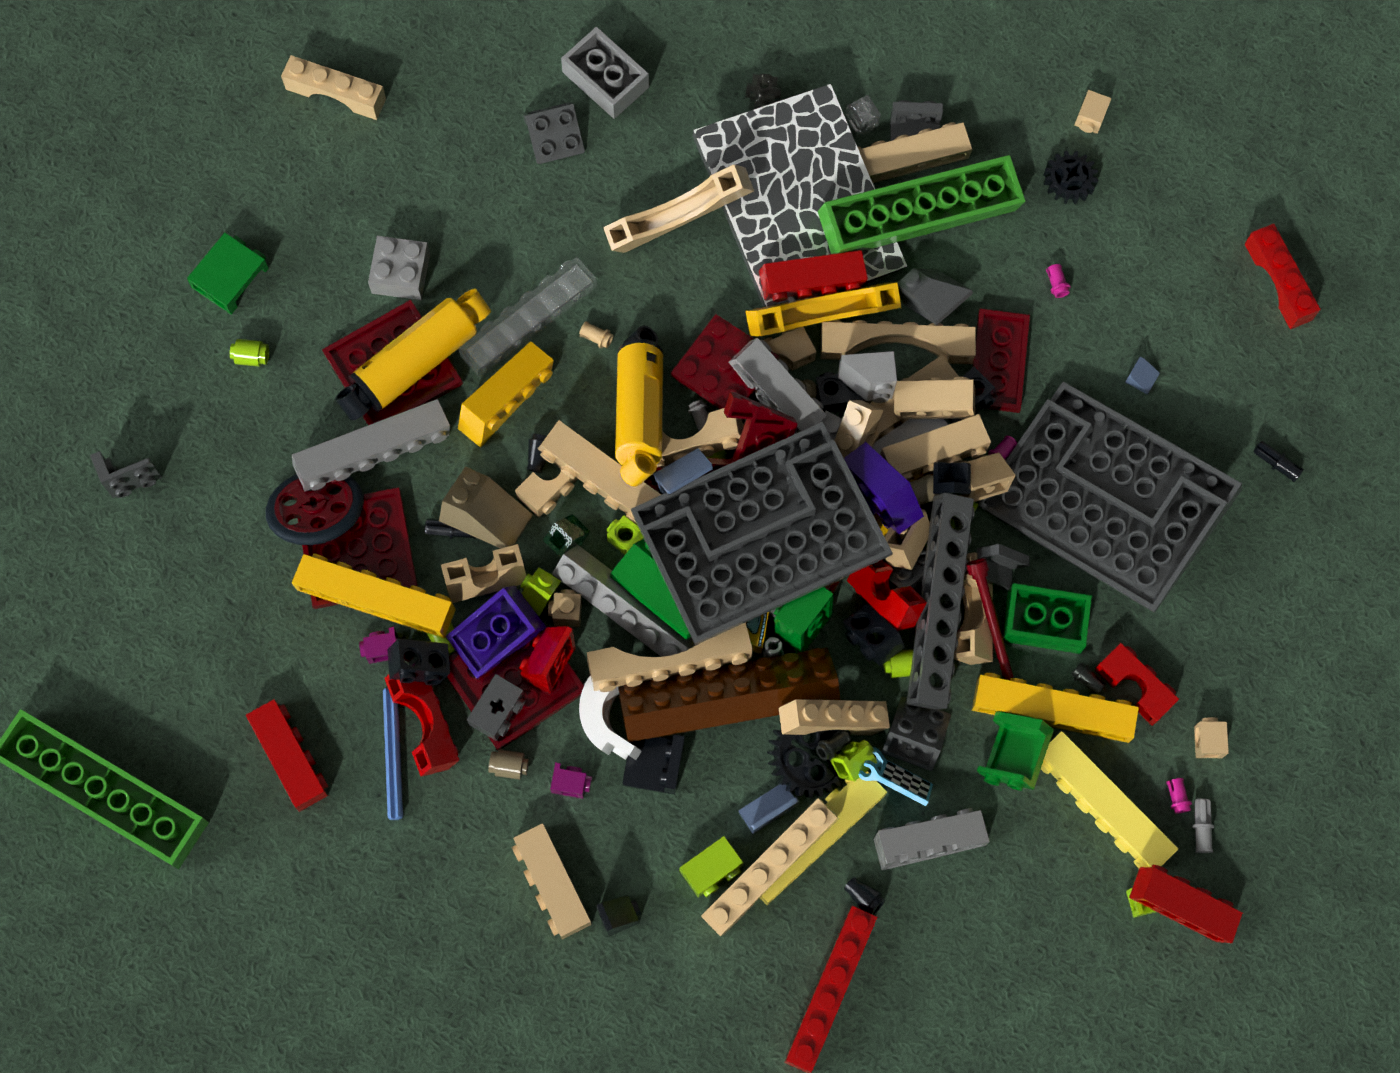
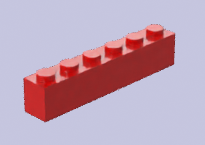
[784,906,878,1073]

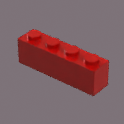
[759,250,868,302]
[246,699,329,812]
[1129,864,1243,943]

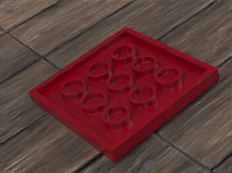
[322,300,463,425]
[298,487,418,609]
[447,629,584,751]

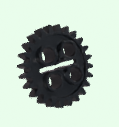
[767,722,849,798]

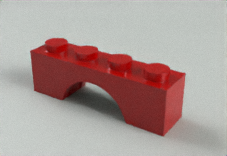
[1245,224,1321,330]
[384,674,459,777]

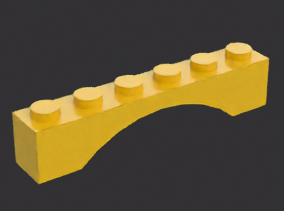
[746,282,901,336]

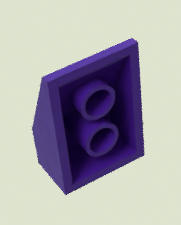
[445,585,546,679]

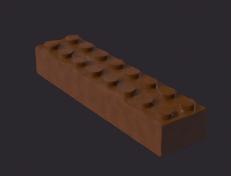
[618,647,840,742]

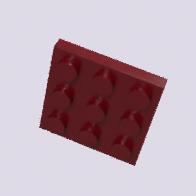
[671,314,779,409]

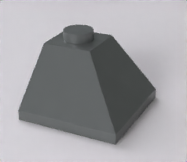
[897,268,973,325]

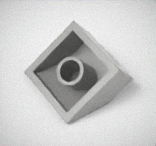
[838,351,897,403]

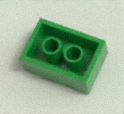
[1002,583,1092,654]
[774,587,833,653]

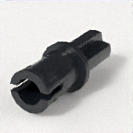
[1253,441,1304,482]
[425,519,476,539]

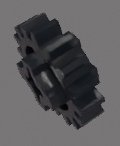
[1043,150,1099,204]

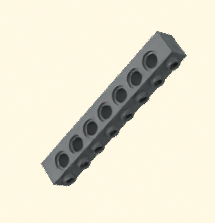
[907,493,975,710]

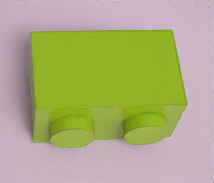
[679,836,743,898]

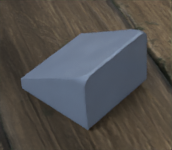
[1125,357,1160,395]

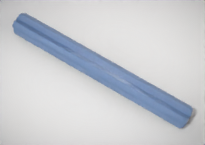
[383,688,403,820]

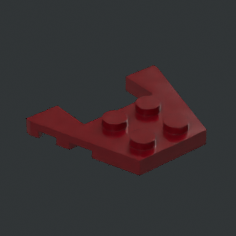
[701,392,798,477]

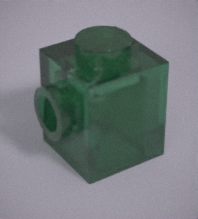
[543,514,590,558]

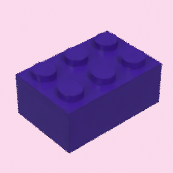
[844,442,924,534]

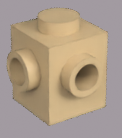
[548,589,582,627]

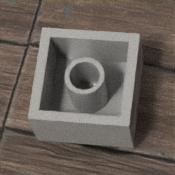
[368,236,430,300]

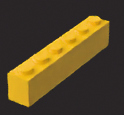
[292,554,456,638]
[972,673,1139,743]

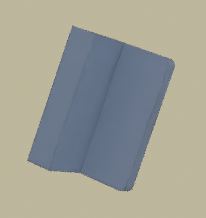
[653,448,713,494]
[738,784,799,834]

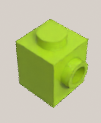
[520,568,561,616]

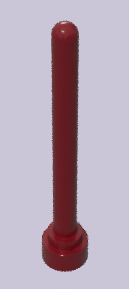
[966,558,1013,681]

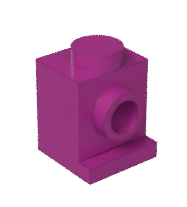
[359,627,398,664]
[550,762,592,799]

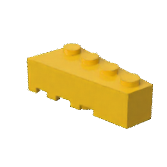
[458,341,554,448]

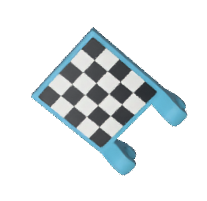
[859,747,933,806]

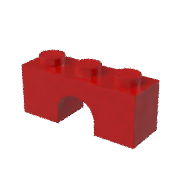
[847,559,927,631]
[1095,643,1179,726]

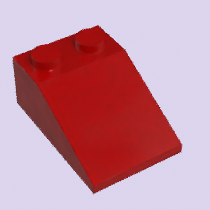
[519,626,576,694]

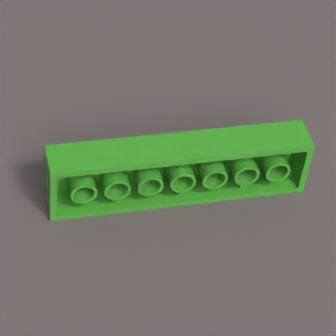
[817,155,1025,254]
[0,709,209,870]

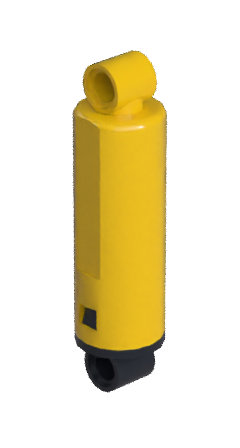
[335,289,491,420]
[615,325,663,487]

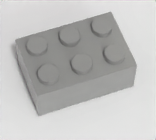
[561,27,649,119]

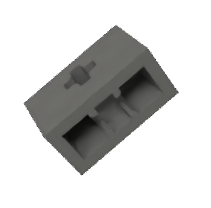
[467,674,526,741]

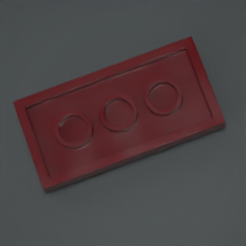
[973,309,1030,413]

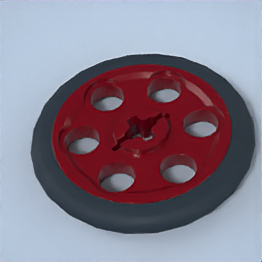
[266,474,364,545]

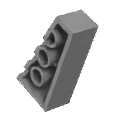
[729,338,827,434]
[873,808,990,871]

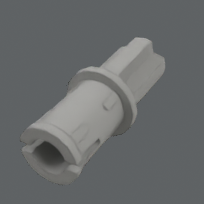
[1192,798,1215,853]

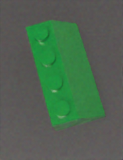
[610,538,691,639]

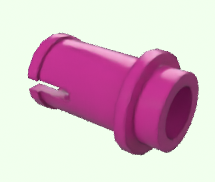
[1046,264,1071,298]
[988,435,1018,460]
[1166,778,1192,814]

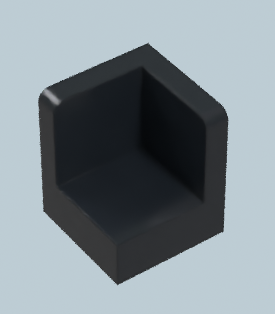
[933,462,971,495]

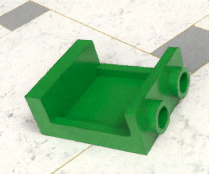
[187,233,269,315]
[977,711,1054,791]

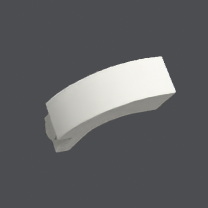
[579,676,642,760]

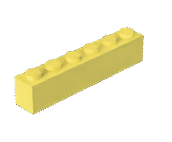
[1041,731,1178,868]
[760,771,887,905]

